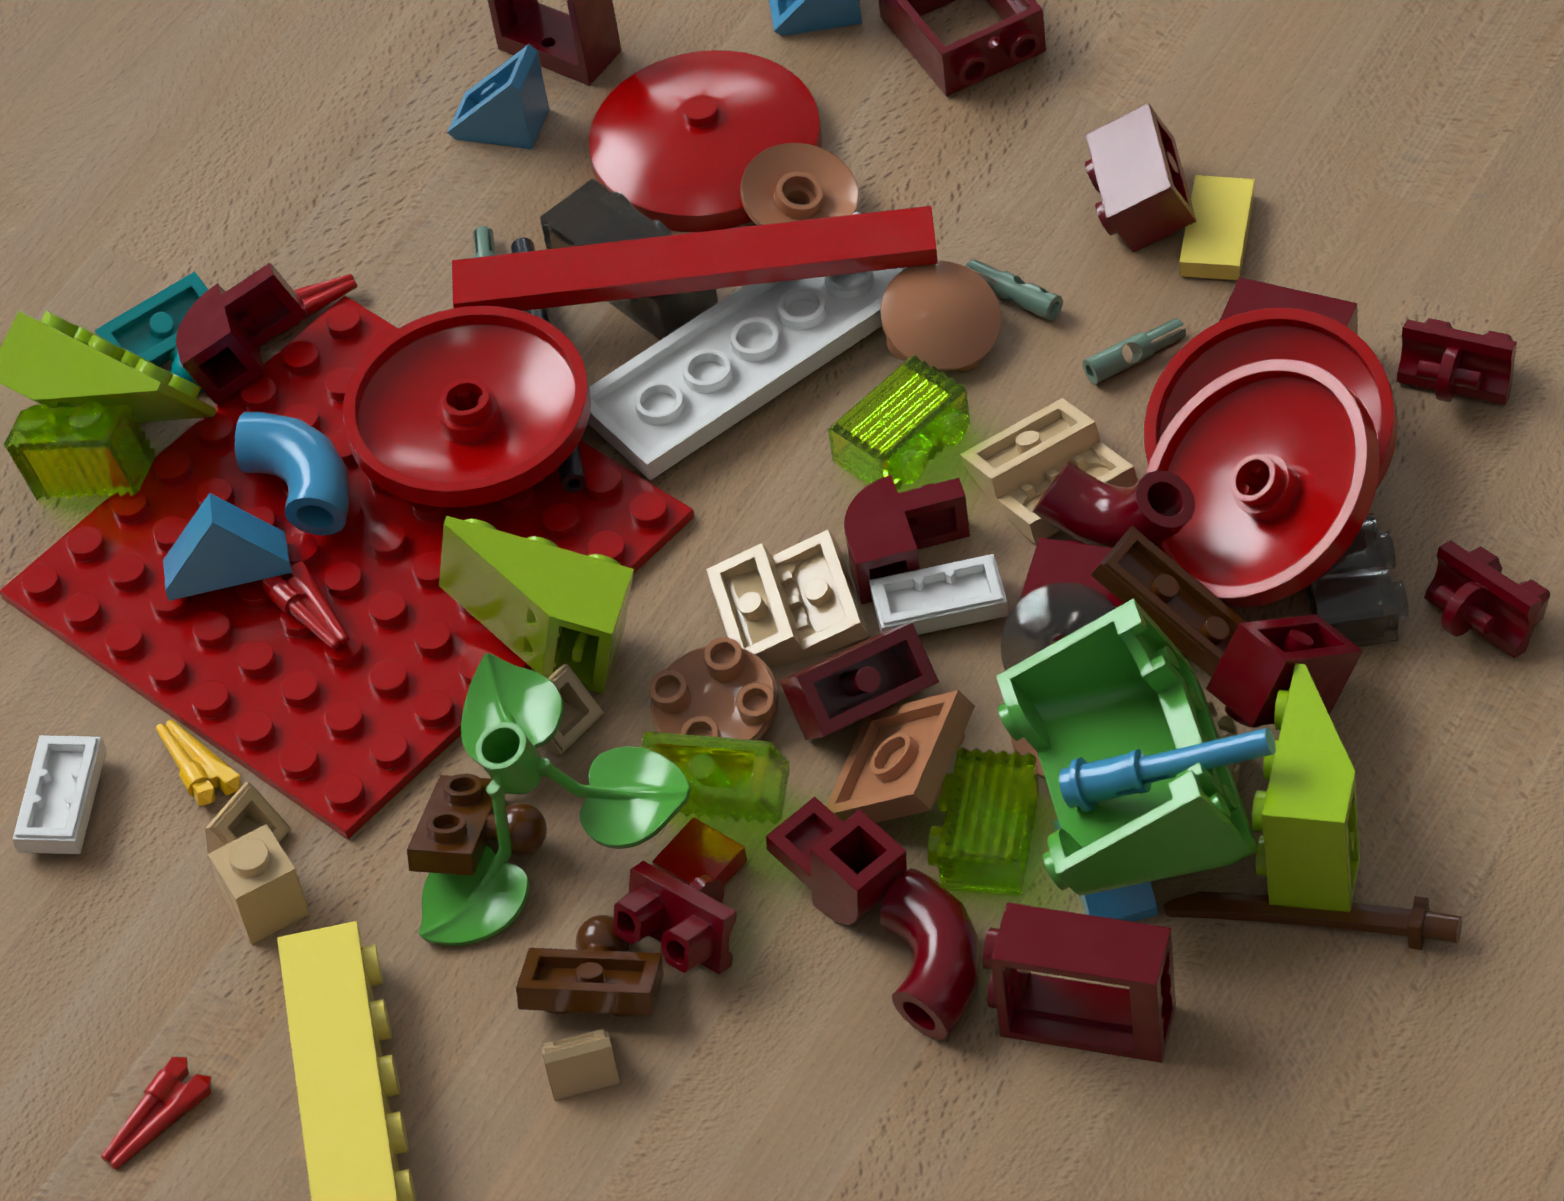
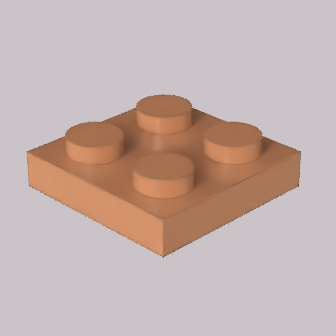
[826,690,975,823]

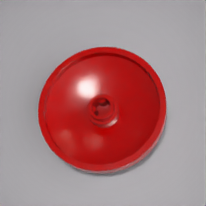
[589,50,822,232]
[343,306,591,507]
[1144,308,1398,489]
[1146,359,1380,607]

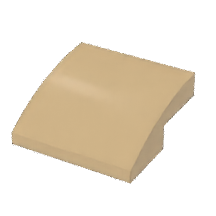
[960,398,1138,544]
[706,529,870,667]

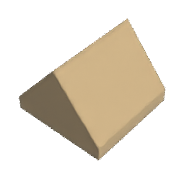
[544,664,604,755]
[205,782,291,854]
[541,1029,621,1101]

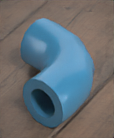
[235,412,349,536]

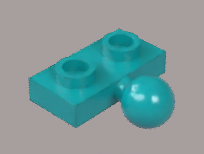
[94,271,209,394]

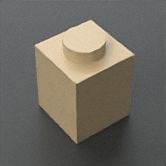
[207,824,310,945]

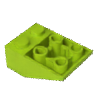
[0,311,217,426]
[439,516,634,694]
[1252,664,1361,912]

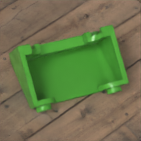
[996,598,1257,896]

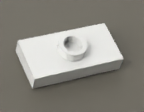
[869,554,1009,635]
[12,735,106,854]

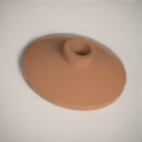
[740,143,859,225]

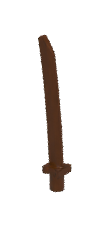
[1164,891,1462,950]

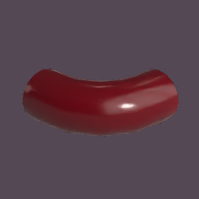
[1032,461,1195,548]
[879,868,981,1040]

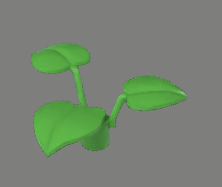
[419,653,691,946]

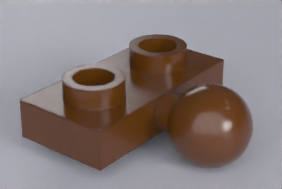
[407,774,547,876]
[516,915,664,1017]

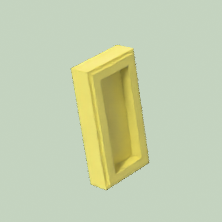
[1179,175,1255,280]

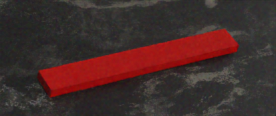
[452,206,938,311]

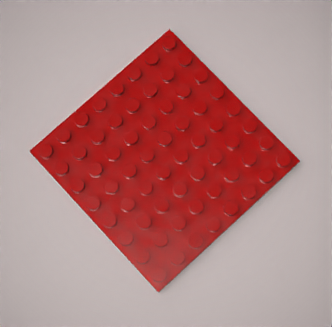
[0,295,695,840]

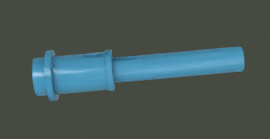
[1059,728,1276,812]

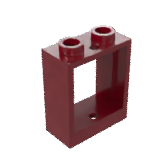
[488,0,622,86]
[878,0,1046,96]
[982,902,1176,1063]

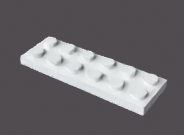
[588,212,907,481]

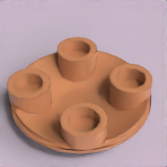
[880,260,1001,372]
[649,637,779,760]

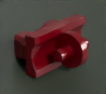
[1396,318,1517,405]
[1424,540,1550,658]
[613,860,737,974]

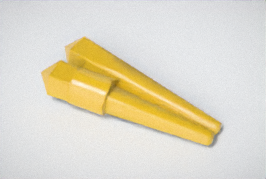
[156,719,241,806]

